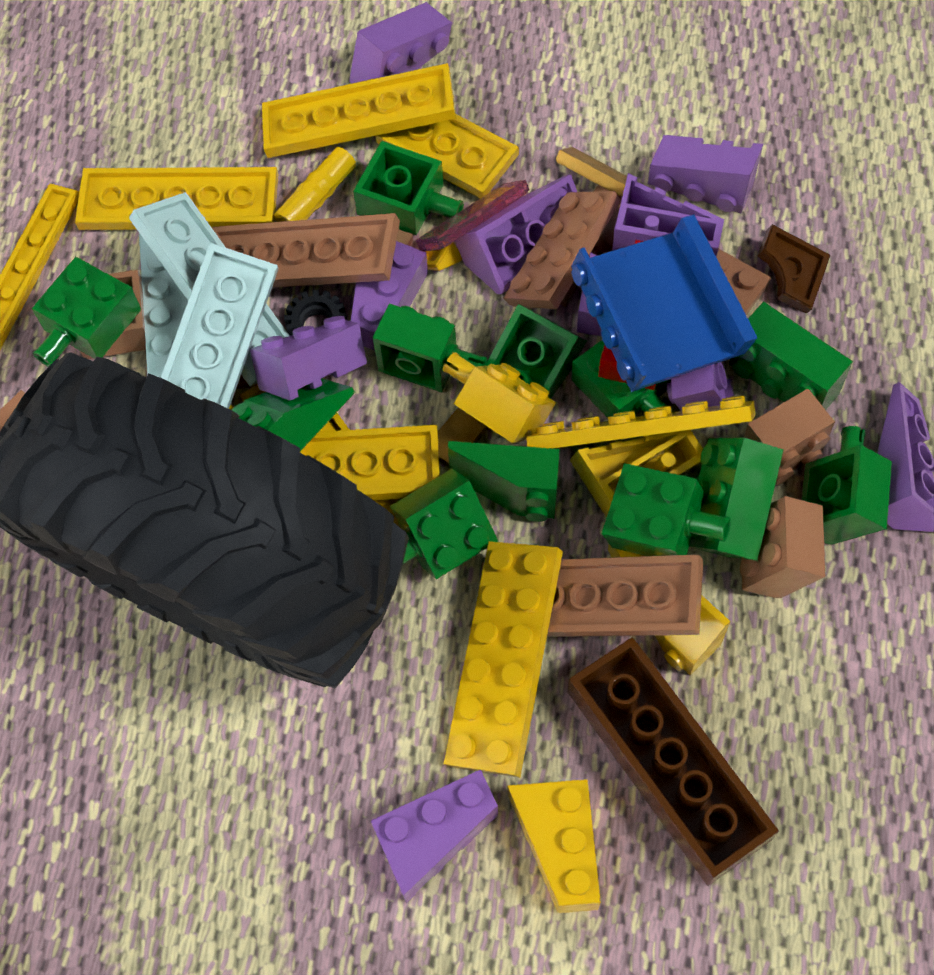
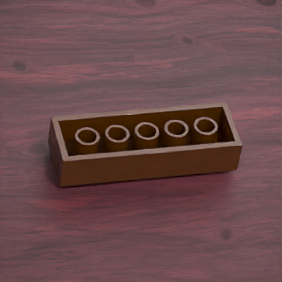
[567,637,779,886]

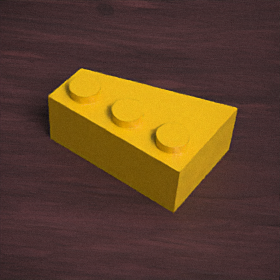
[570,430,703,518]
[507,779,601,913]

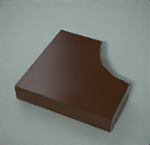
[757,224,831,313]

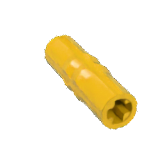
[273,147,356,222]

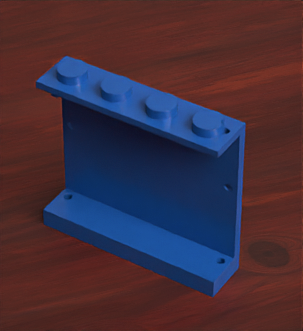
[571,214,757,392]

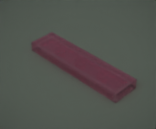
[415,179,530,252]

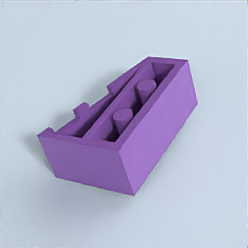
[349,2,452,83]
[648,135,763,214]
[612,173,724,257]
[350,241,428,351]
[250,316,367,401]
[371,769,498,903]

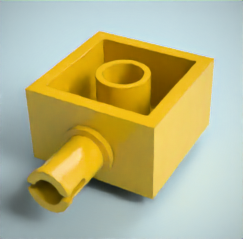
[443,352,556,444]

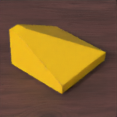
[422,241,462,271]

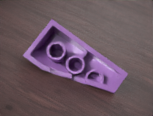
[452,174,577,294]
[667,362,734,411]
[877,382,934,532]

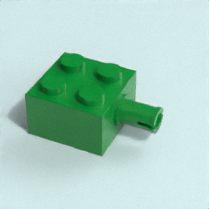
[353,141,464,236]
[31,256,142,367]
[373,303,487,393]
[571,340,673,418]
[802,426,892,545]
[601,463,731,556]
[390,468,498,580]

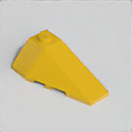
[608,543,730,675]

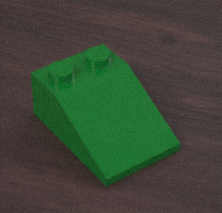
[486,304,587,399]
[232,378,355,451]
[448,441,560,522]

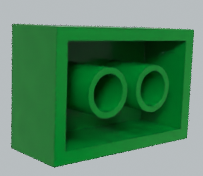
[729,301,853,410]
[689,438,784,561]

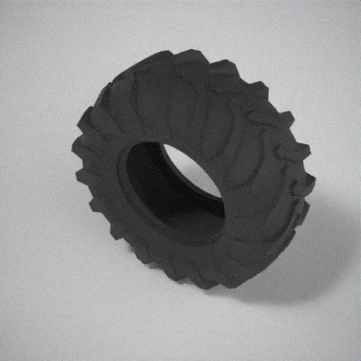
[0,352,409,688]

